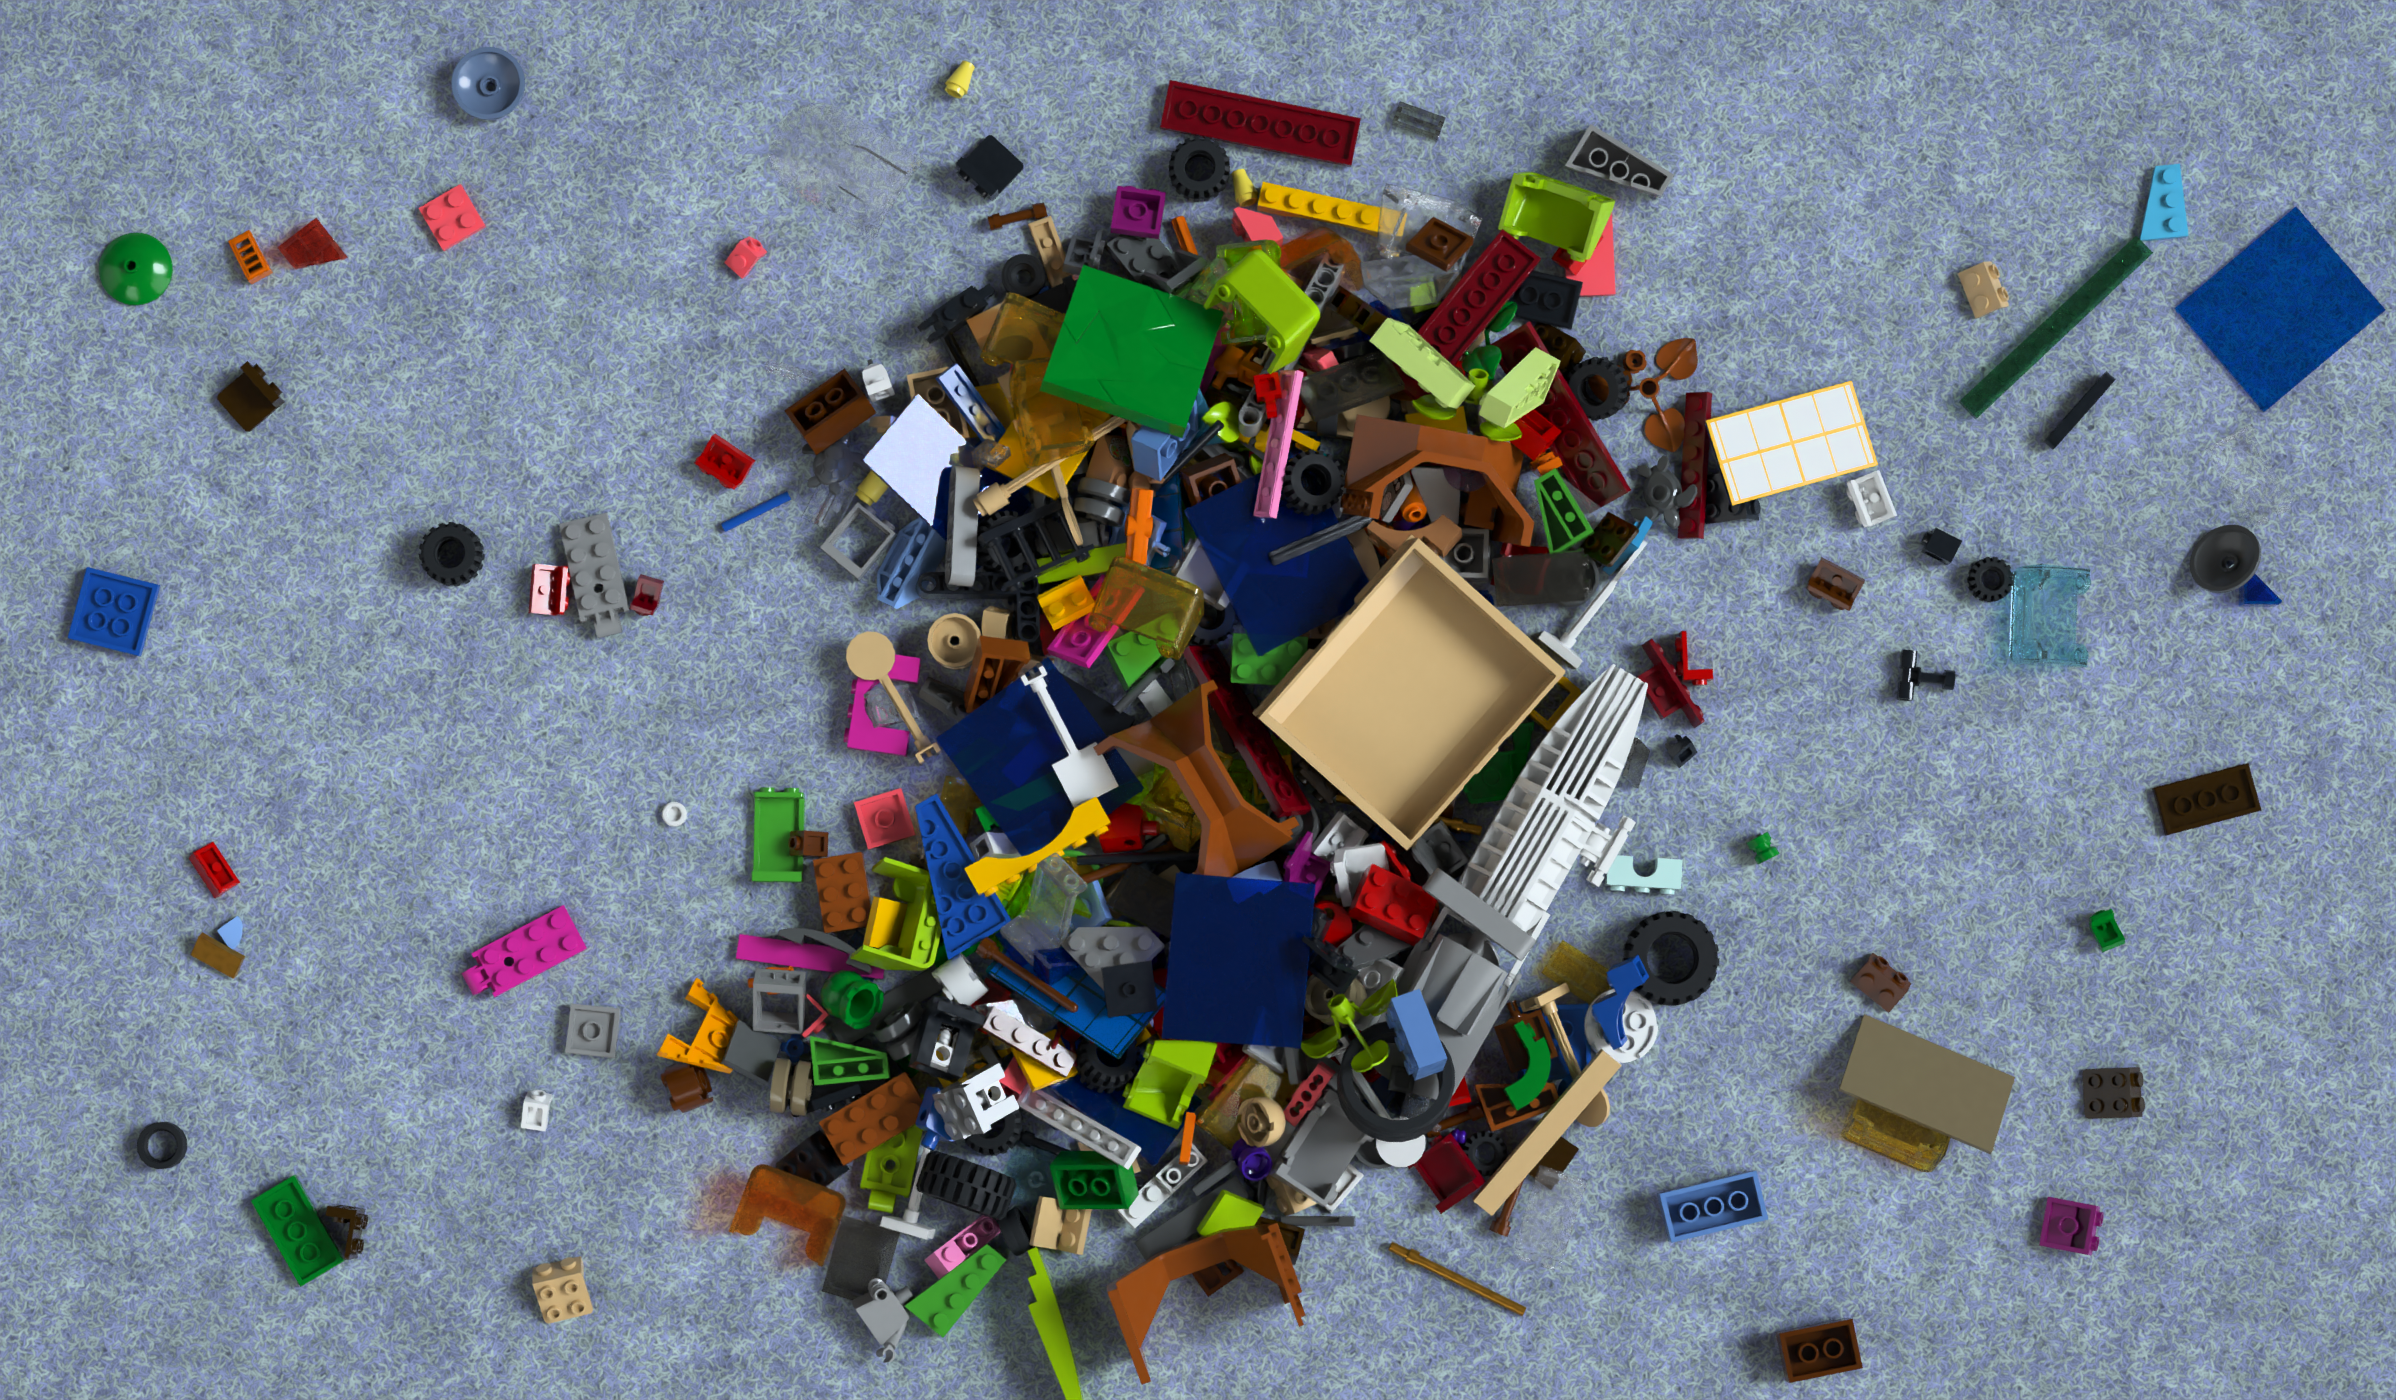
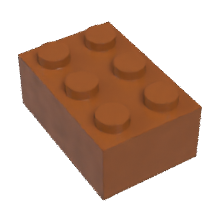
[813,852,872,934]

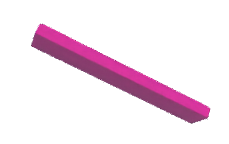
[736,934,885,979]

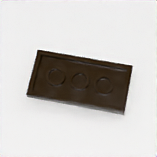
[2152,763,2262,836]

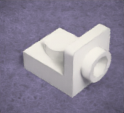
[521,1090,552,1131]

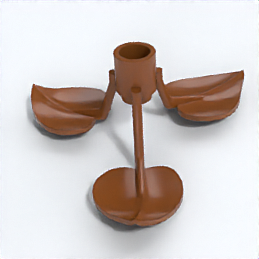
[1588,338,1698,452]

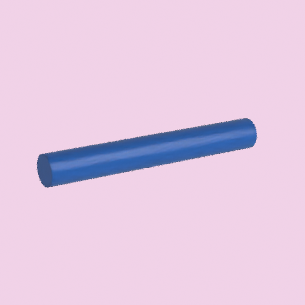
[721,491,791,532]

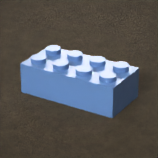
[1657,1170,1768,1243]

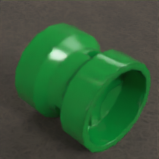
[1746,832,1780,865]

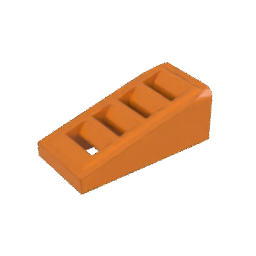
[228,230,273,284]

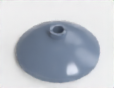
[451,47,525,120]

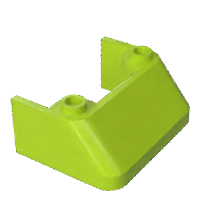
[1203,249,1320,374]
[850,857,942,971]

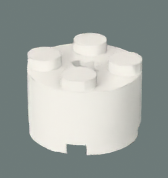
[932,953,989,1006]

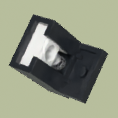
[908,996,986,1083]

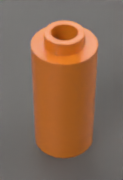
[1400,475,1427,522]

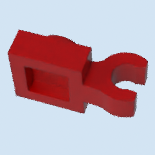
[1253,372,1282,419]

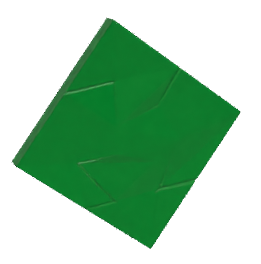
[1040,265,1224,438]

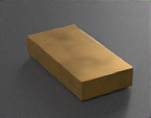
[191,932,245,979]

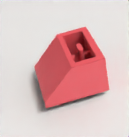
[1231,207,1283,256]

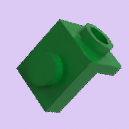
[2089,909,2125,953]

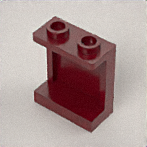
[1407,1133,1486,1214]

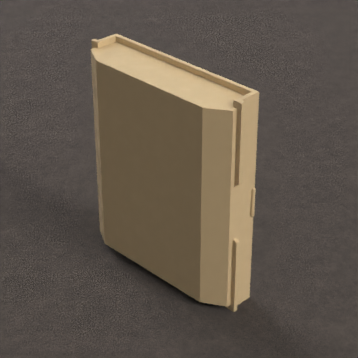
[1252,534,1566,851]

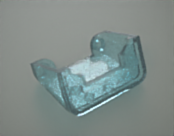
[2010,564,2091,668]

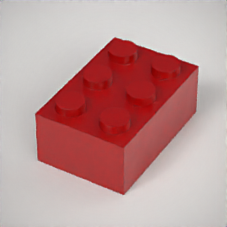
[1347,863,1437,946]

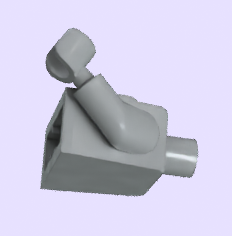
[851,1278,915,1363]

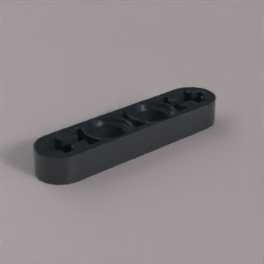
[2044,371,2116,450]

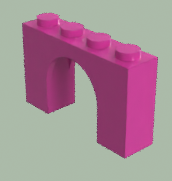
[844,654,922,757]

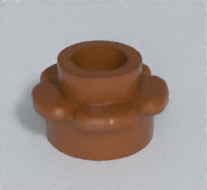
[1623,350,1647,374]

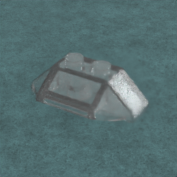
[1360,255,1460,310]

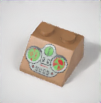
[1085,434,1134,492]

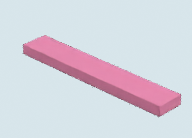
[1253,370,1304,518]

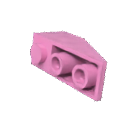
[925,1215,1001,1280]

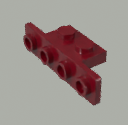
[1636,638,1705,728]
[1204,1010,1251,1088]

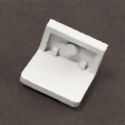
[1330,843,1391,907]

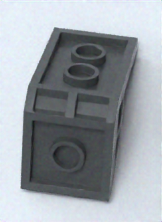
[1104,234,1208,296]

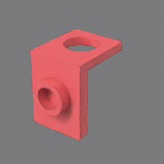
[802,994,830,1038]

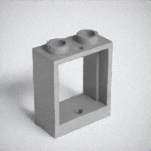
[820,502,897,581]
[753,968,806,1034]

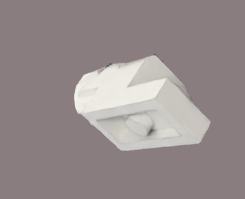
[862,359,895,403]

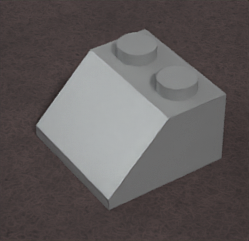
[1439,529,1491,582]

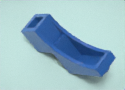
[1592,955,1649,1050]

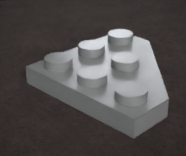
[1060,927,1165,991]

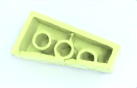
[1369,318,1475,409]
[1478,347,1561,428]

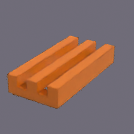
[1179,1112,1196,1165]

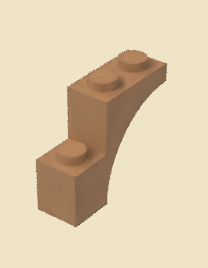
[1367,514,1463,558]

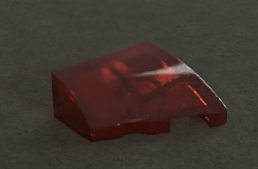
[277,218,348,270]

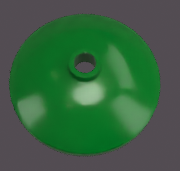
[99,233,173,306]

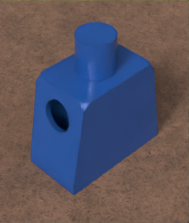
[916,1087,955,1151]

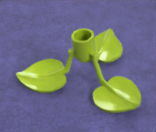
[1412,369,1522,441]
[1201,401,1265,481]
[1299,978,1398,1073]

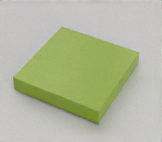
[1197,1189,1264,1236]

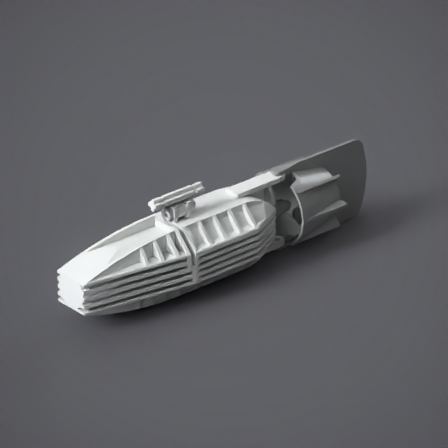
[1374,664,1648,1100]

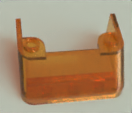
[1266,227,1370,291]

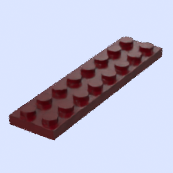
[1160,80,1361,167]
[1383,229,1541,400]
[1490,321,1631,514]
[1182,644,1312,818]

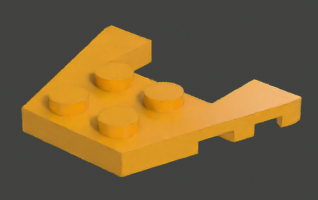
[656,978,739,1074]

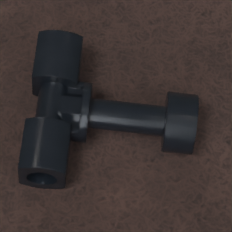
[1897,650,1956,701]

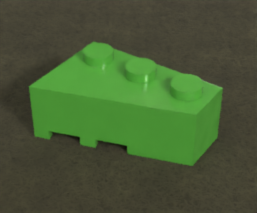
[1534,468,1595,558]
[1103,612,1183,692]
[810,1036,891,1086]

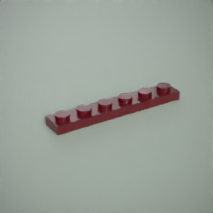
[1677,392,1712,539]

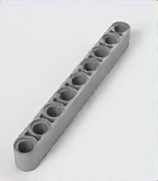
[1238,248,1346,437]

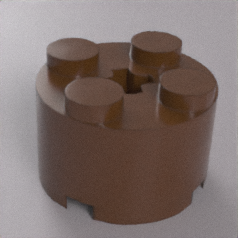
[661,1062,713,1113]

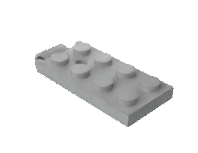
[559,513,629,638]

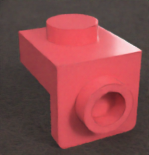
[724,236,767,279]

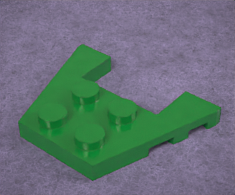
[1463,722,1534,804]

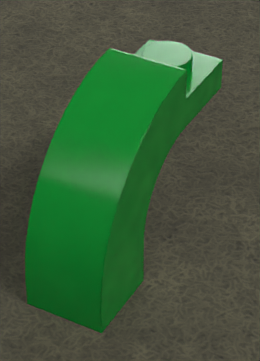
[1503,1020,1551,1111]

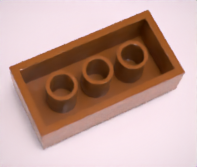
[819,1072,923,1166]

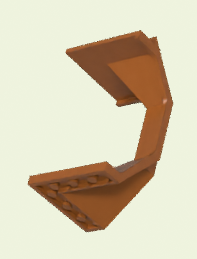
[1340,414,1534,547]
[1093,680,1299,894]
[1106,1223,1306,1385]

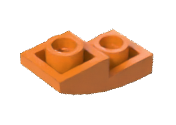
[1529,451,1563,477]

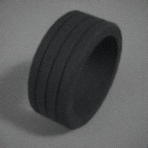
[1337,1021,1455,1142]

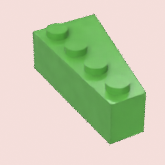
[905,1243,1007,1338]

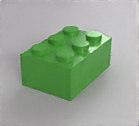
[1229,633,1308,685]

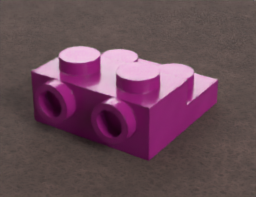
[1110,186,1166,239]
[2039,1197,2104,1256]

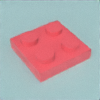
[418,184,486,251]
[854,788,916,850]

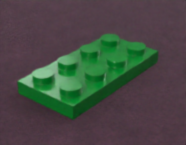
[251,1175,345,1287]

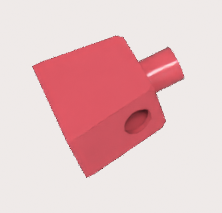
[999,1056,1028,1101]

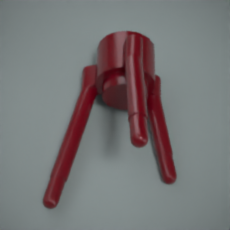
[1051,1022,1092,1067]

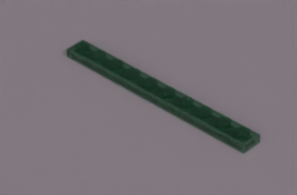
[1959,236,2153,420]

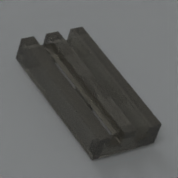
[1391,101,1446,141]

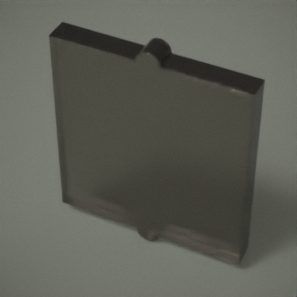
[1622,737,1650,789]

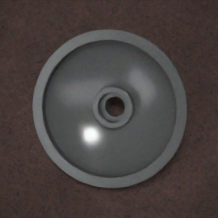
[2189,525,2261,593]

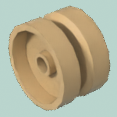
[927,613,982,670]

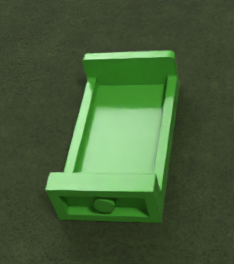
[752,787,805,883]

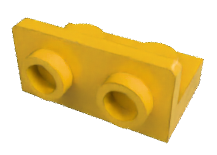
[1037,575,1098,631]

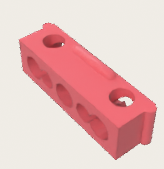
[1298,343,1340,376]
[1283,1061,1336,1127]

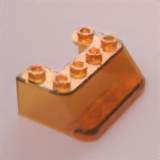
[729,1164,846,1267]

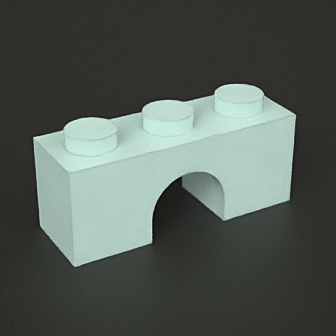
[1605,855,1683,895]

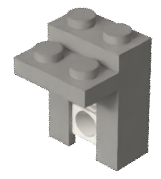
[932,1063,1019,1140]

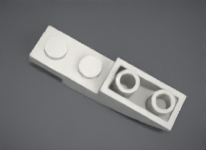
[1117,1144,1208,1230]

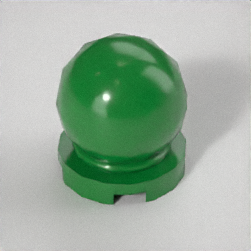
[820,970,884,1029]

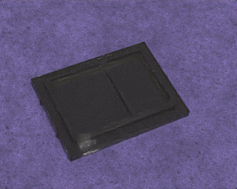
[822,1215,900,1300]

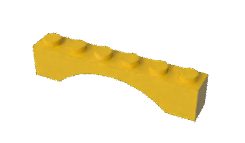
[1257,182,1406,242]
[964,797,1111,897]

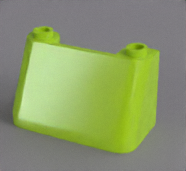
[1498,171,1615,262]
[1122,1040,1217,1129]

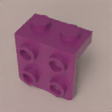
[1283,831,1331,905]

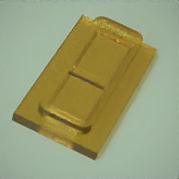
[1541,940,1612,1005]

